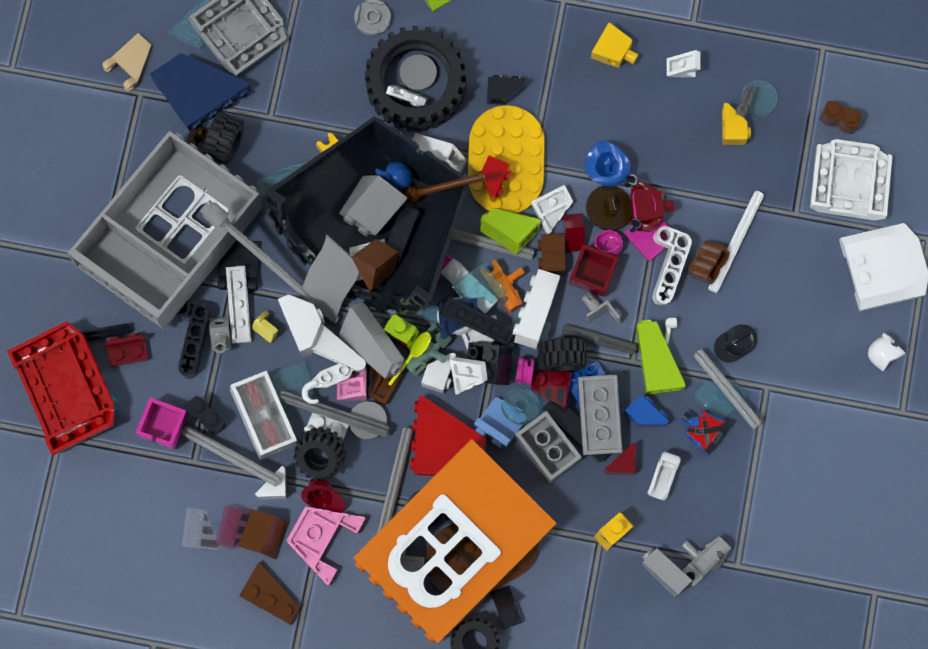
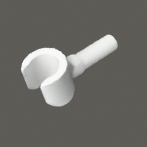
[664,318,677,344]

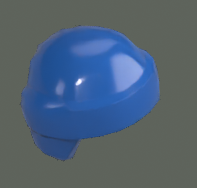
[375,161,413,193]

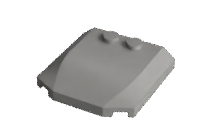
[188,0,287,76]

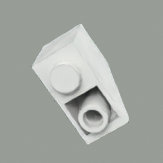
[421,353,456,393]

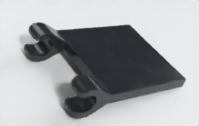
[217,240,260,292]

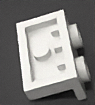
[304,413,349,443]

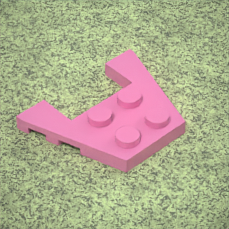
[286,507,366,586]

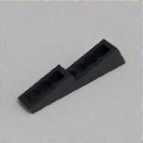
[541,401,608,463]

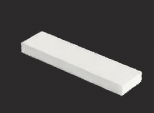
[226,266,252,344]

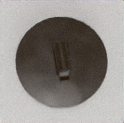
[586,186,632,231]

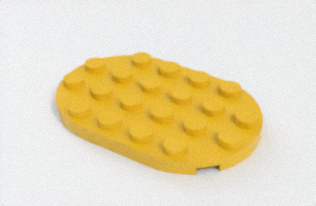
[468,105,544,214]

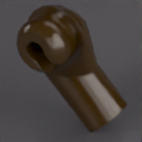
[187,127,208,146]

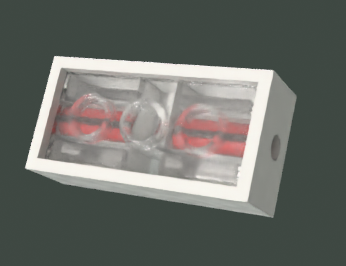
[230,371,297,460]

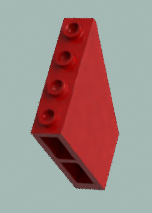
[410,396,486,477]

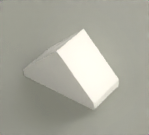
[255,466,287,499]

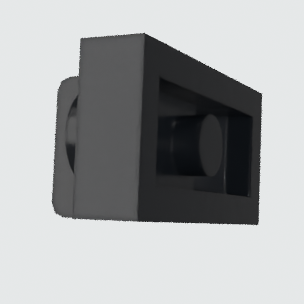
[490,586,522,630]

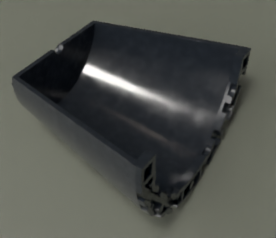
[265,116,469,315]

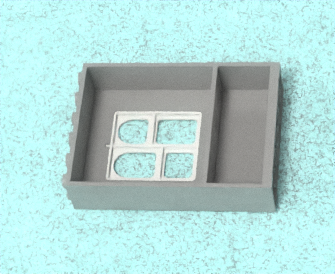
[68,131,263,330]

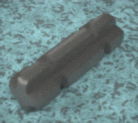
[736,85,756,117]

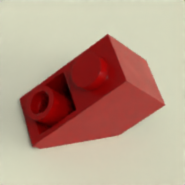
[481,155,512,202]

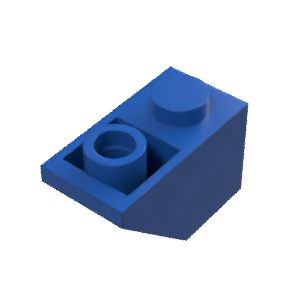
[624,394,669,427]

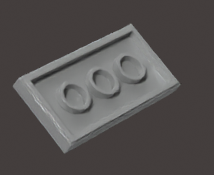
[578,375,622,455]

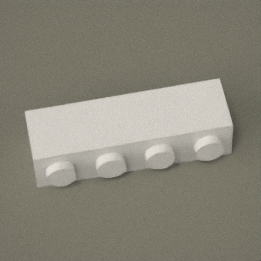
[512,269,560,349]

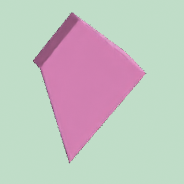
[337,364,367,401]

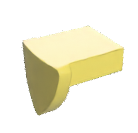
[252,310,278,343]

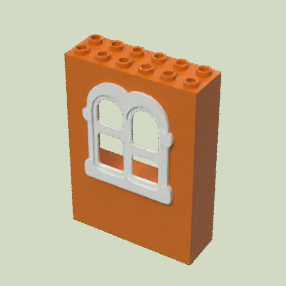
[353,439,557,643]

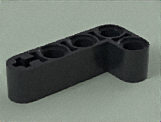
[176,300,211,379]

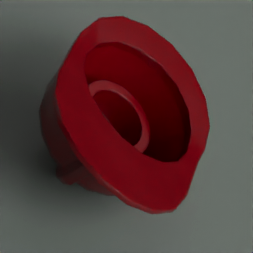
[301,479,345,513]

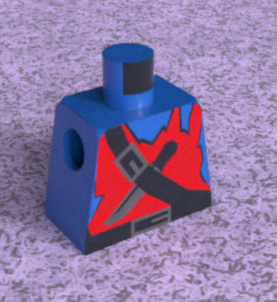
[680,410,730,457]

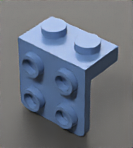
[474,397,526,449]

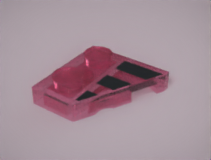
[215,506,250,549]

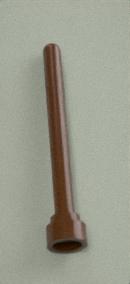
[405,173,485,202]

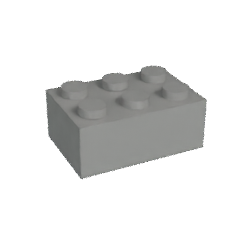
[515,411,582,483]

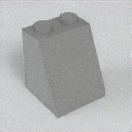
[339,175,407,236]

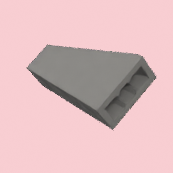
[338,303,404,379]

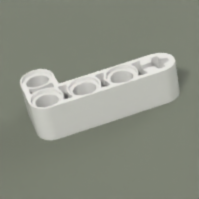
[652,226,692,305]

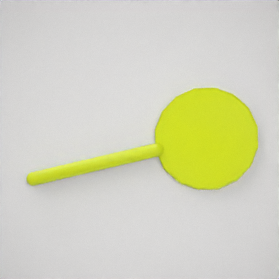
[388,332,431,386]

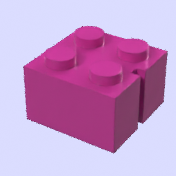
[135,397,189,450]

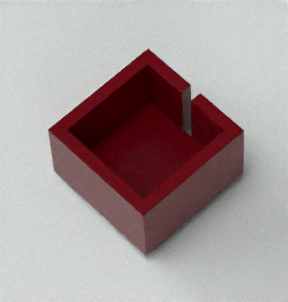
[569,244,619,297]

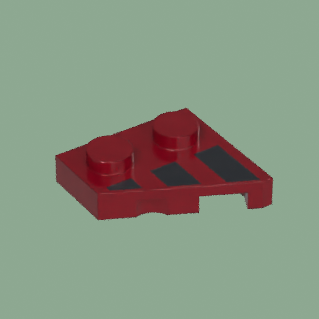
[531,372,572,409]

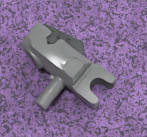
[682,537,731,587]

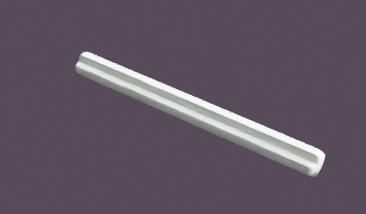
[708,191,764,293]

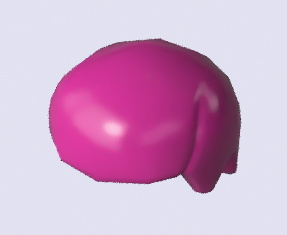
[594,230,623,256]

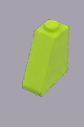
[480,208,541,255]

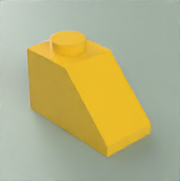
[722,103,751,145]

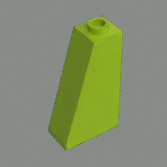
[636,320,685,395]

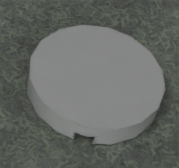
[354,0,391,36]
[400,54,437,92]
[349,401,387,440]

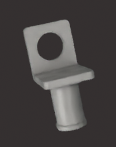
[582,292,621,325]
[209,317,232,353]

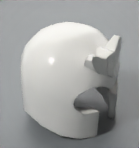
[868,333,905,372]

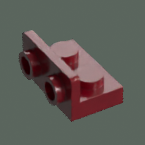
[105,333,149,367]

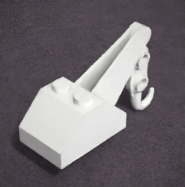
[278,295,366,404]

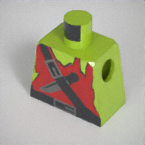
[383,314,421,351]

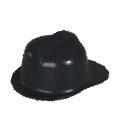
[714,325,757,363]

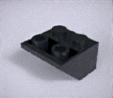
[467,342,513,385]

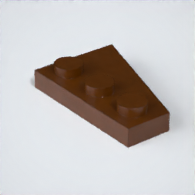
[239,562,300,625]

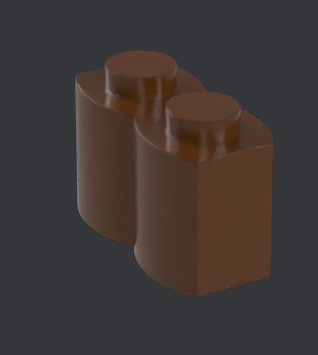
[819,101,863,134]
[538,234,565,274]
[688,240,730,285]

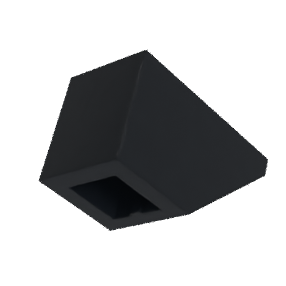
[487,75,526,105]

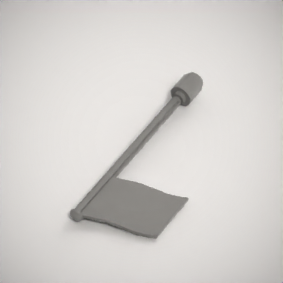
[200,200,359,324]

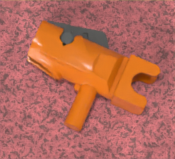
[479,260,525,314]

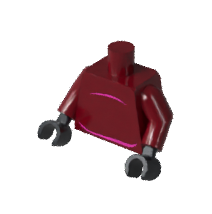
[624,174,674,233]

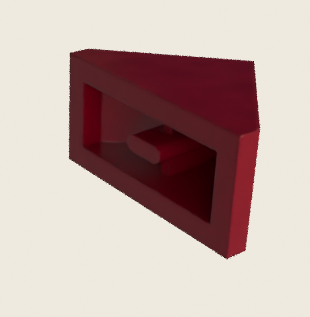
[562,213,585,253]
[604,443,636,476]

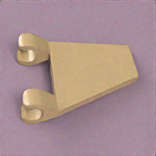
[102,33,152,92]

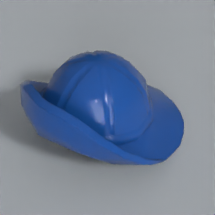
[585,141,631,187]

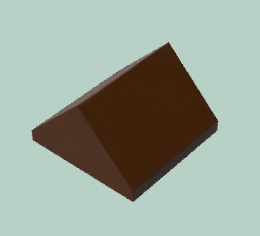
[352,239,398,291]
[238,509,288,559]

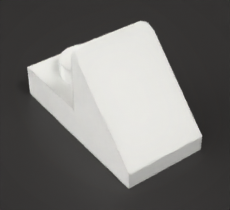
[667,50,700,78]

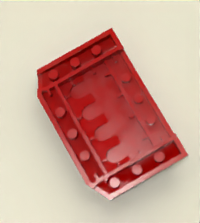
[7,321,115,456]

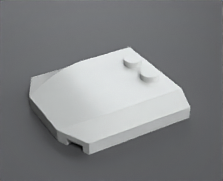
[810,139,892,220]
[839,223,928,312]

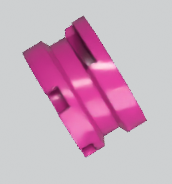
[516,357,534,385]

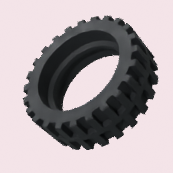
[365,26,466,132]

